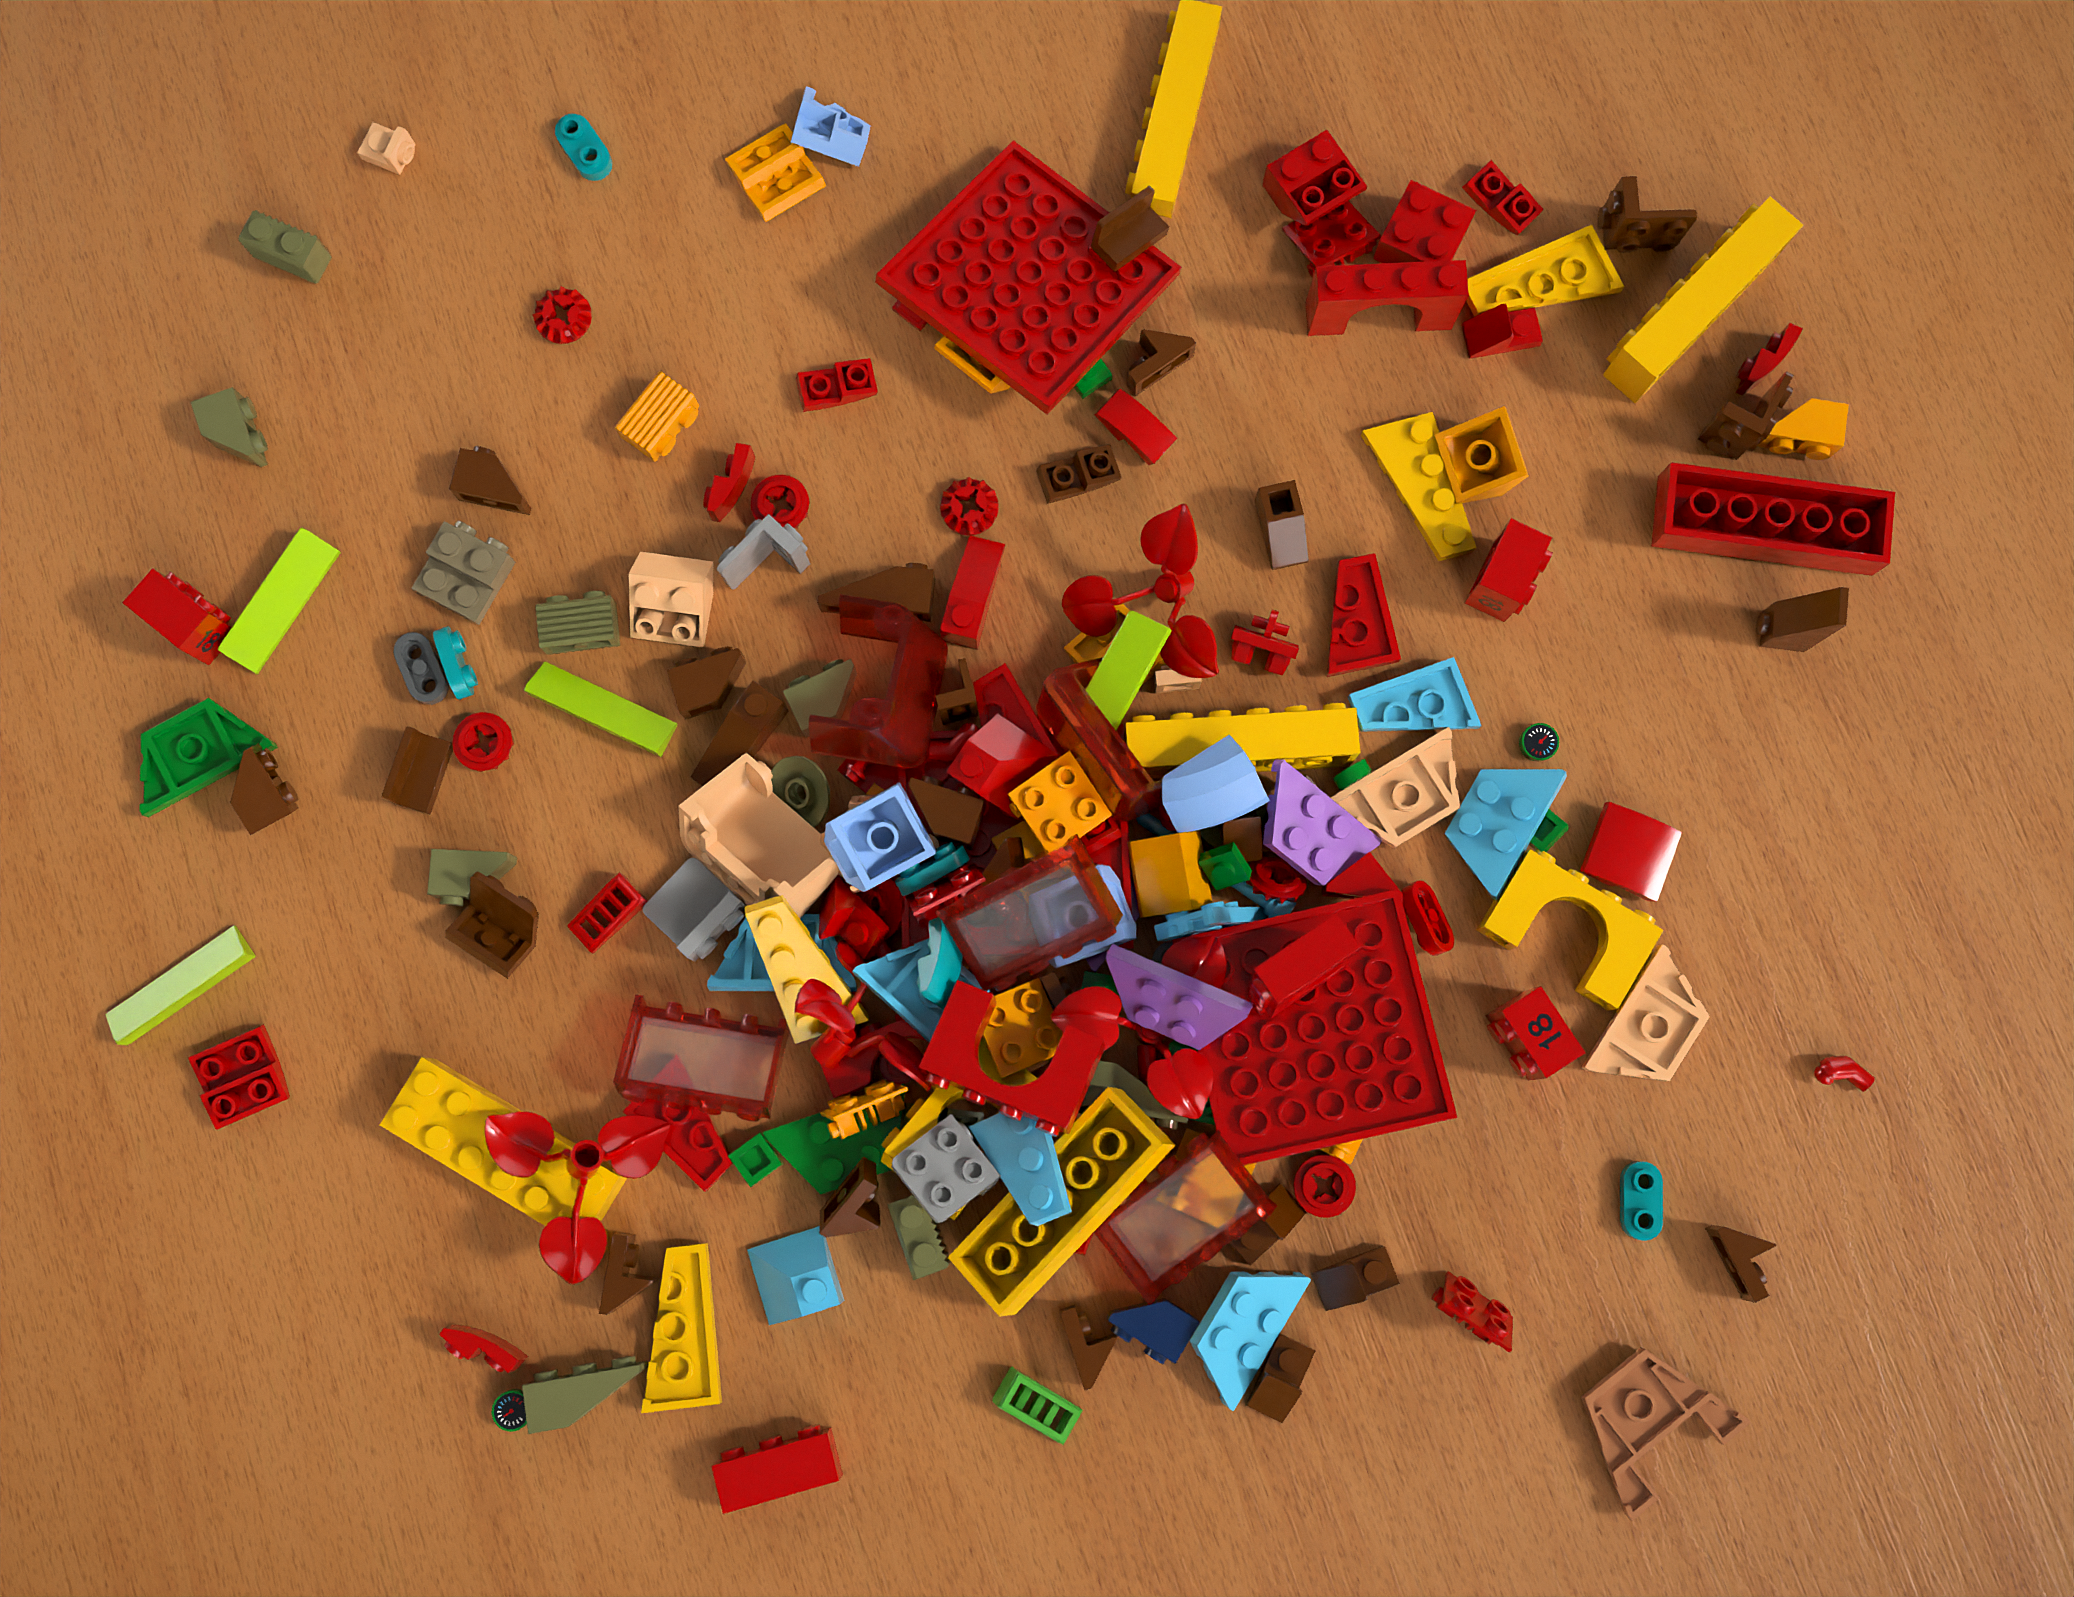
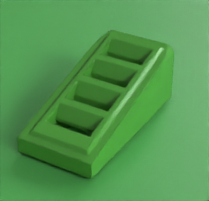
[992,1367,1083,1445]

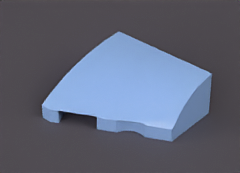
[791,86,871,167]

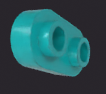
[555,114,613,181]
[433,626,478,700]
[895,842,970,896]
[1620,1161,1663,1241]

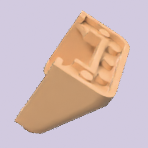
[678,753,839,919]

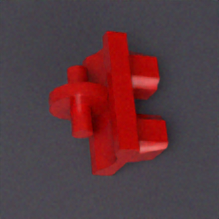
[1231,609,1299,676]

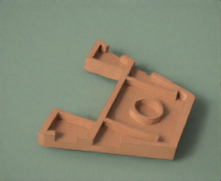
[1581,1348,1751,1521]

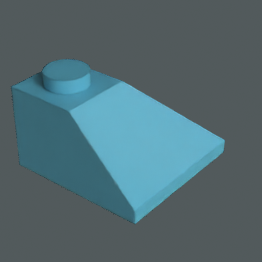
[747,1226,844,1325]

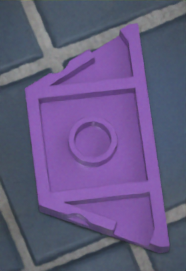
[1263,759,1382,886]
[1105,944,1253,1050]

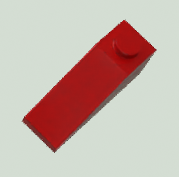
[940,535,1005,650]

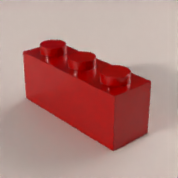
[711,1424,843,1514]

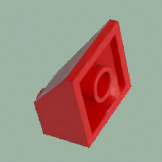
[946,713,1061,820]

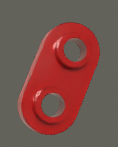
[1401,880,1454,956]

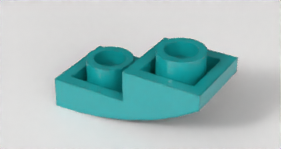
[917,916,963,1009]

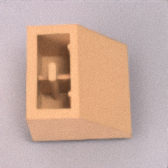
[629,552,713,647]

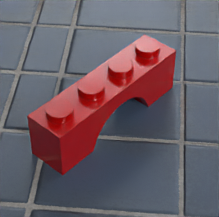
[820,1014,928,1099]

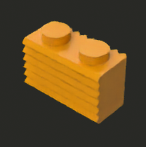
[615,371,699,462]

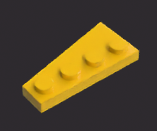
[1466,225,1625,317]
[1361,412,1477,561]
[745,895,869,1044]
[641,1243,722,1413]

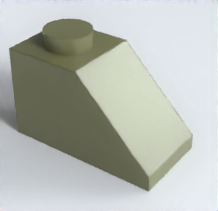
[427,849,517,906]

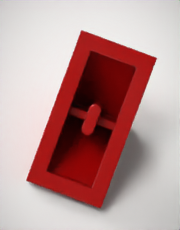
[1321,852,1403,901]

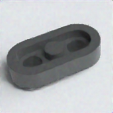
[393,632,449,705]

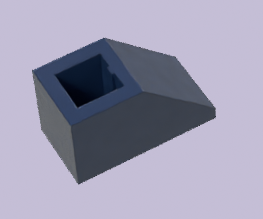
[1107,1298,1200,1364]

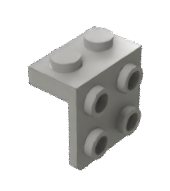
[717,514,811,590]
[643,858,747,962]
[892,1114,1001,1223]

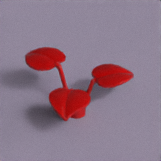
[1062,503,1219,678]
[1051,935,1226,1119]
[794,940,932,1092]
[485,1111,670,1285]

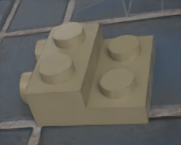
[411,520,516,625]

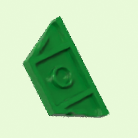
[139,698,278,818]
[763,1084,906,1195]

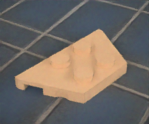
[1330,727,1460,849]
[1581,944,1710,1081]

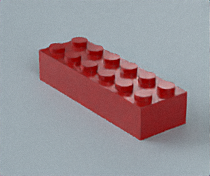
[1651,462,1895,576]

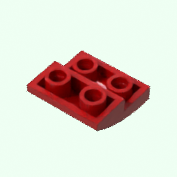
[1580,802,1682,902]
[188,1024,290,1130]

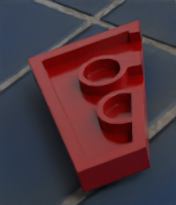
[1326,553,1401,678]
[973,663,1059,755]
[622,1055,733,1192]

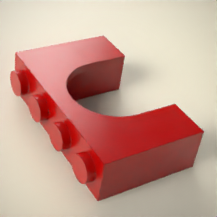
[1305,260,1469,336]
[1247,913,1361,1018]
[919,980,1106,1137]

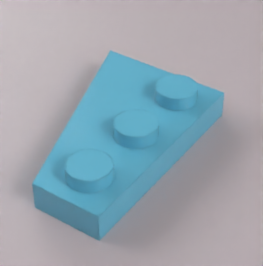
[1347,657,1482,732]
[968,1113,1072,1226]

